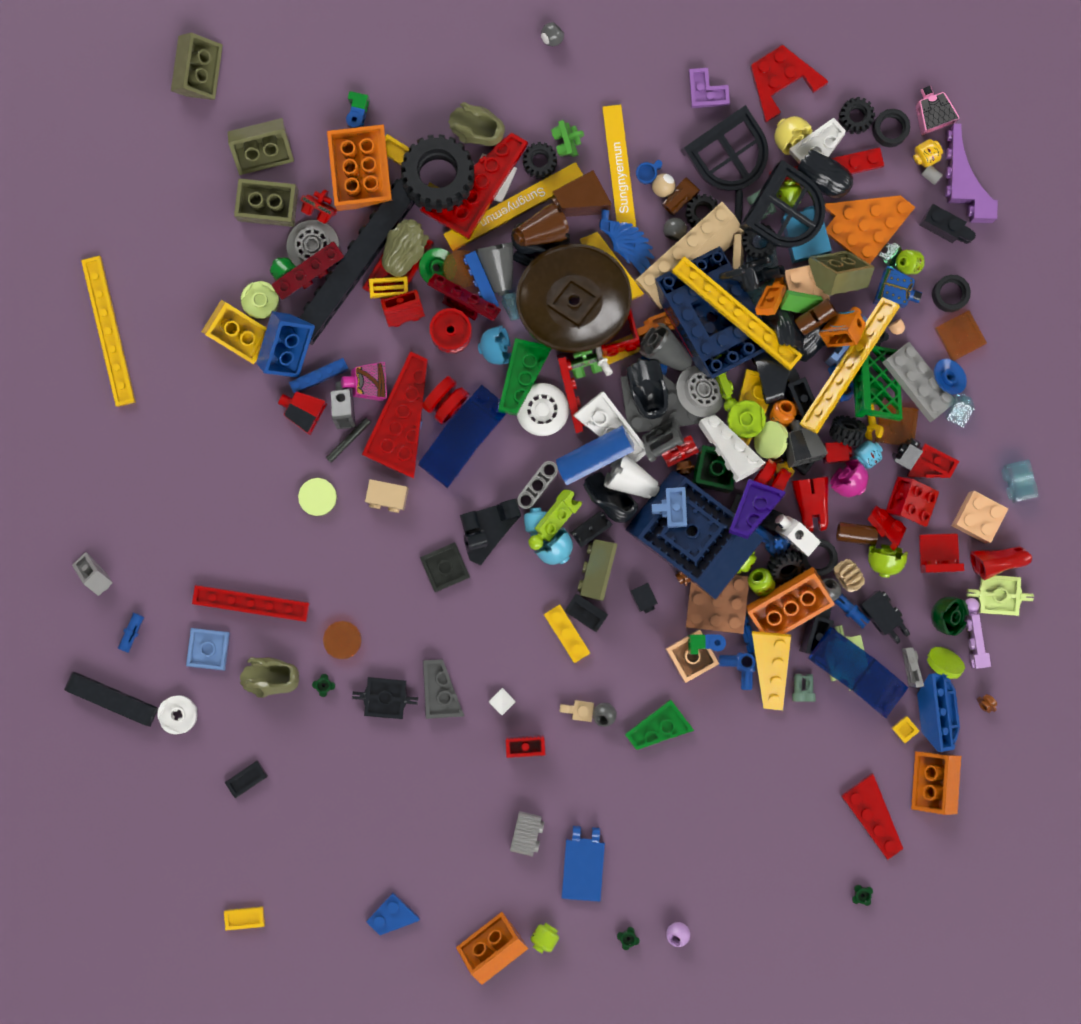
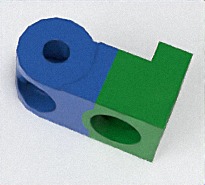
[346,91,370,128]
[688,634,726,654]

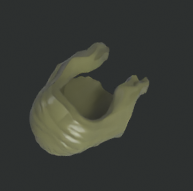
[448,102,505,146]
[382,219,429,277]
[240,657,299,698]

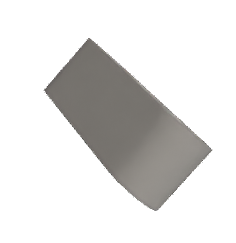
[517,461,558,510]

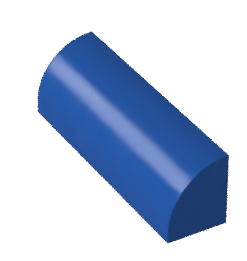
[556,425,634,485]

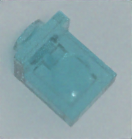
[946,394,975,428]

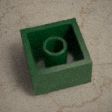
[692,445,735,493]

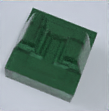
[879,242,902,268]

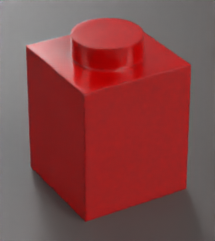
[823,442,852,464]

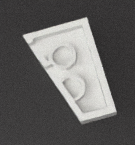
[789,118,846,164]

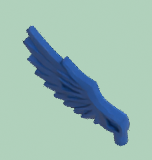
[599,210,655,275]

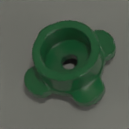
[312,674,335,697]
[852,885,873,906]
[617,927,640,950]

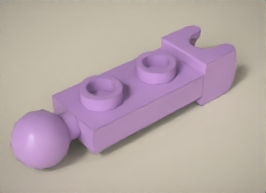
[965,598,991,669]

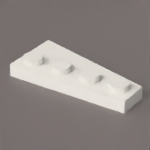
[573,392,646,462]
[699,414,765,482]

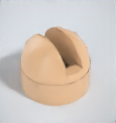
[888,318,905,335]

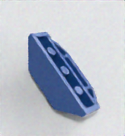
[917,673,960,752]

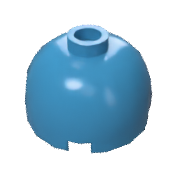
[478,326,511,365]

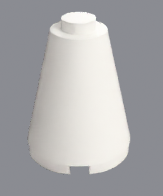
[604,455,660,499]

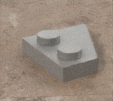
[902,647,924,688]

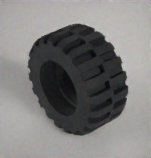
[401,134,474,213]

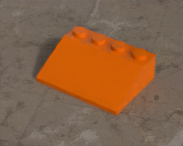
[327,124,392,211]

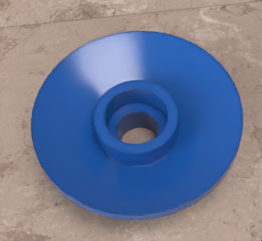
[934,359,967,394]

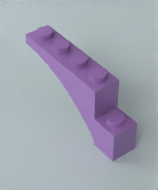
[945,123,998,223]

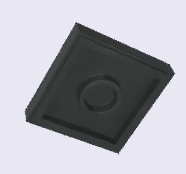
[420,542,470,593]

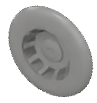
[286,220,339,267]
[676,366,724,417]

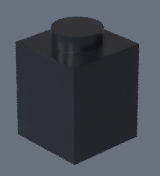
[630,583,658,614]

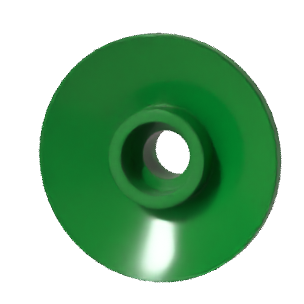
[419,248,456,283]

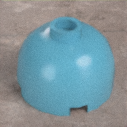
[534,528,573,565]

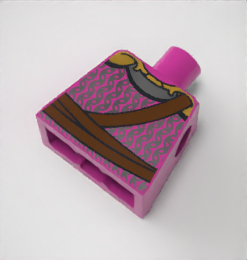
[341,362,387,401]

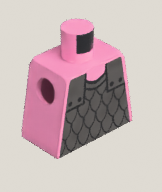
[916,86,959,135]

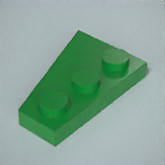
[625,699,694,750]

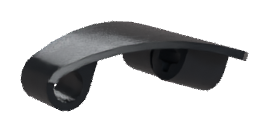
[752,338,804,404]
[460,499,521,566]

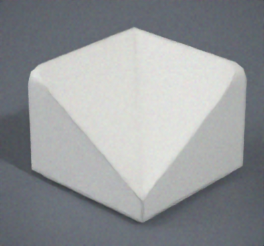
[489,688,516,715]

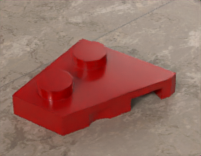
[907,443,959,478]
[867,505,907,550]

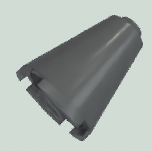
[475,242,513,296]
[639,323,692,371]

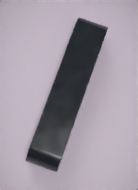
[64,672,159,727]

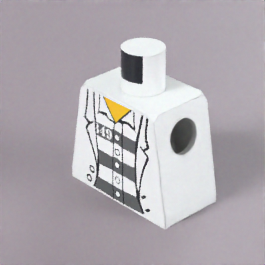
[775,514,821,557]

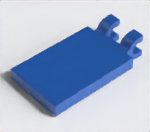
[562,826,605,902]

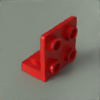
[886,477,939,527]
[919,533,964,573]

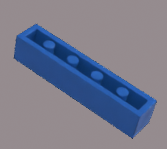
[463,251,499,307]
[289,358,349,394]

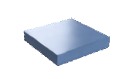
[186,628,230,671]

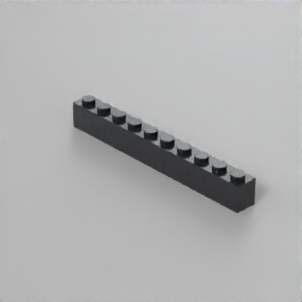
[298,178,415,345]

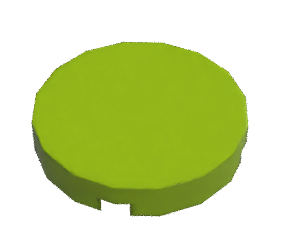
[727,400,766,439]
[927,647,965,679]

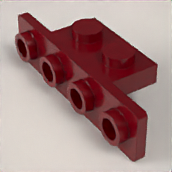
[272,241,344,300]
[427,273,501,321]

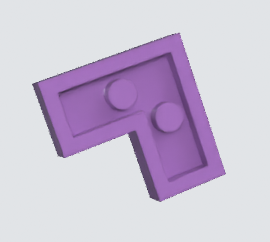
[689,68,730,108]

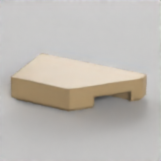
[733,234,744,269]

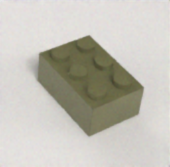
[234,178,299,227]

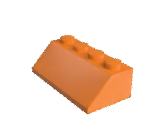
[747,567,835,634]

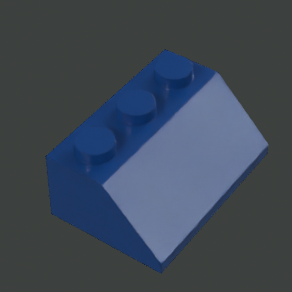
[256,311,315,378]

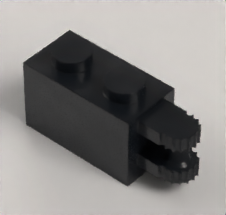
[919,204,976,244]
[785,367,815,422]
[858,590,910,644]
[799,607,834,658]

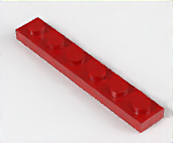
[769,147,884,185]
[192,585,310,622]

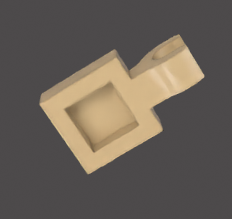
[559,700,594,722]

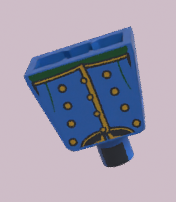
[873,266,922,308]

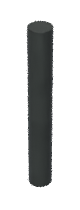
[326,418,371,463]

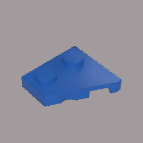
[366,892,420,935]

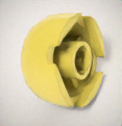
[774,116,813,155]

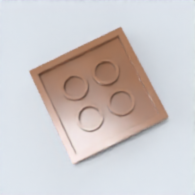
[686,575,749,634]

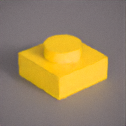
[891,716,920,743]

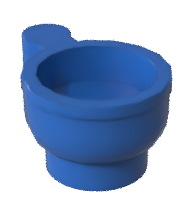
[636,160,662,184]

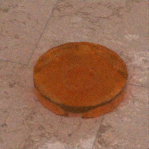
[443,250,474,288]
[323,621,362,659]

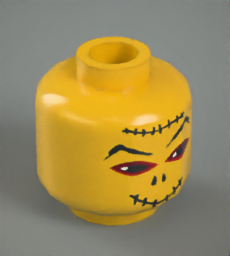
[913,139,943,168]

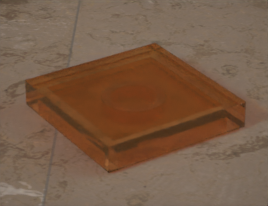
[934,310,987,361]
[875,404,919,446]

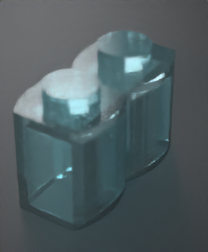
[1002,459,1039,503]

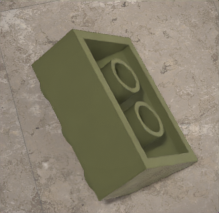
[171,32,223,100]
[227,118,294,175]
[808,251,875,296]
[577,539,618,601]

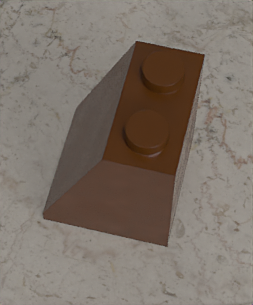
[551,170,612,217]

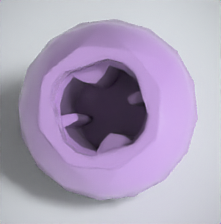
[666,922,691,947]

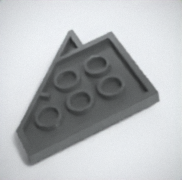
[620,358,703,433]

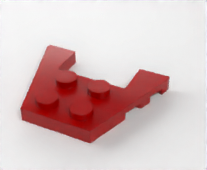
[750,45,828,123]

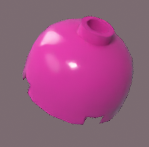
[830,459,869,497]

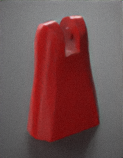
[791,477,829,532]
[970,546,1032,581]

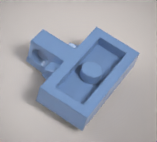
[652,487,687,528]

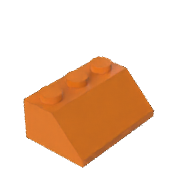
[911,751,961,815]
[456,912,528,985]

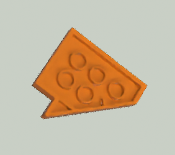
[825,195,915,264]

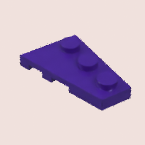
[729,479,786,539]

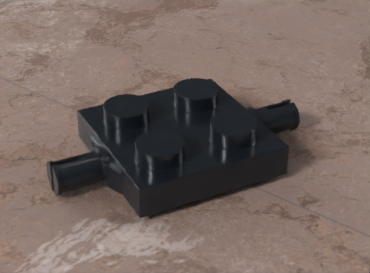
[352,677,418,719]

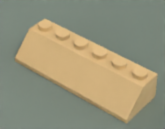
[635,202,745,310]

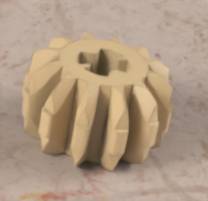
[834,559,865,592]

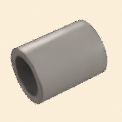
[921,166,943,185]

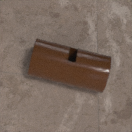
[795,298,838,336]
[836,522,878,546]

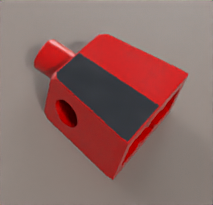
[278,392,327,435]

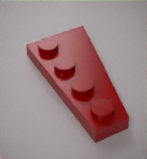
[556,353,585,433]
[841,773,903,860]

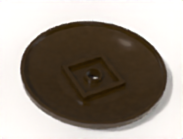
[516,244,632,353]

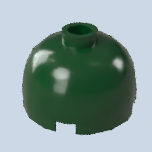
[931,597,969,636]

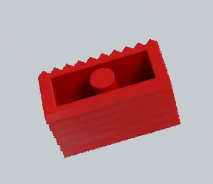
[381,290,425,327]
[505,735,546,758]

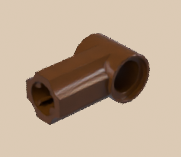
[662,177,700,216]

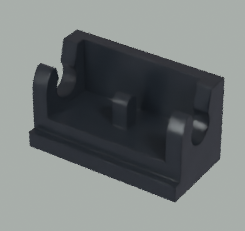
[570,511,613,548]
[565,594,608,632]

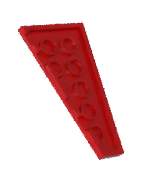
[362,351,428,479]

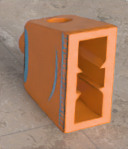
[819,307,866,348]

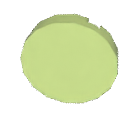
[241,281,279,319]
[754,421,788,459]
[298,478,337,516]

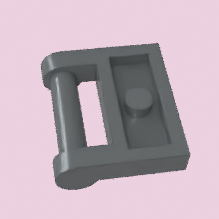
[642,417,685,462]

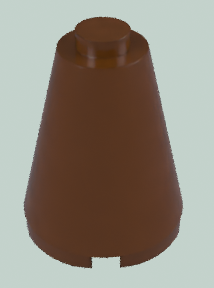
[513,204,569,246]

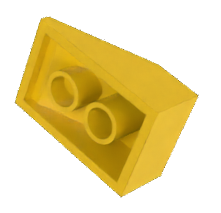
[201,300,267,364]

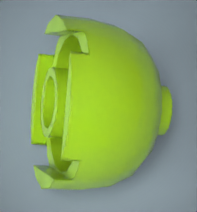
[868,544,908,578]

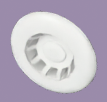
[517,383,569,436]

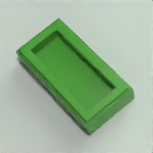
[779,290,823,313]

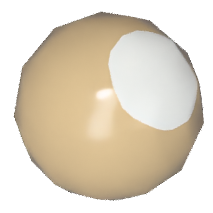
[652,173,676,197]

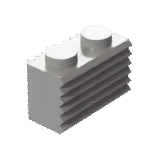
[510,811,545,856]

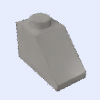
[72,552,113,596]

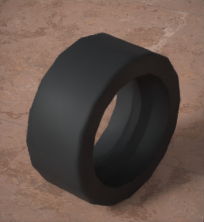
[872,108,911,147]
[932,275,971,312]
[800,539,838,576]

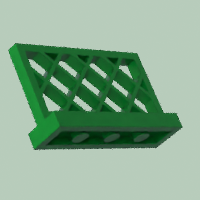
[853,346,903,421]

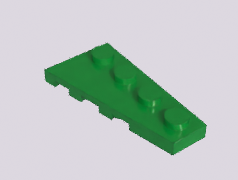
[498,338,552,416]

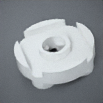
[157,695,198,734]

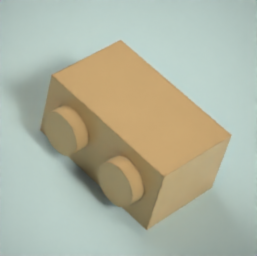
[365,479,409,513]

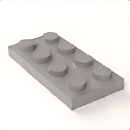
[882,342,956,422]

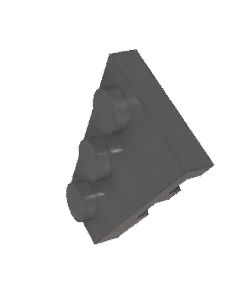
[423,659,464,719]

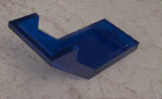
[418,385,507,488]
[808,627,909,718]

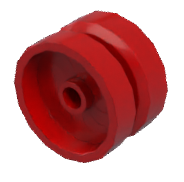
[429,308,472,354]
[421,376,469,425]
[753,459,792,491]

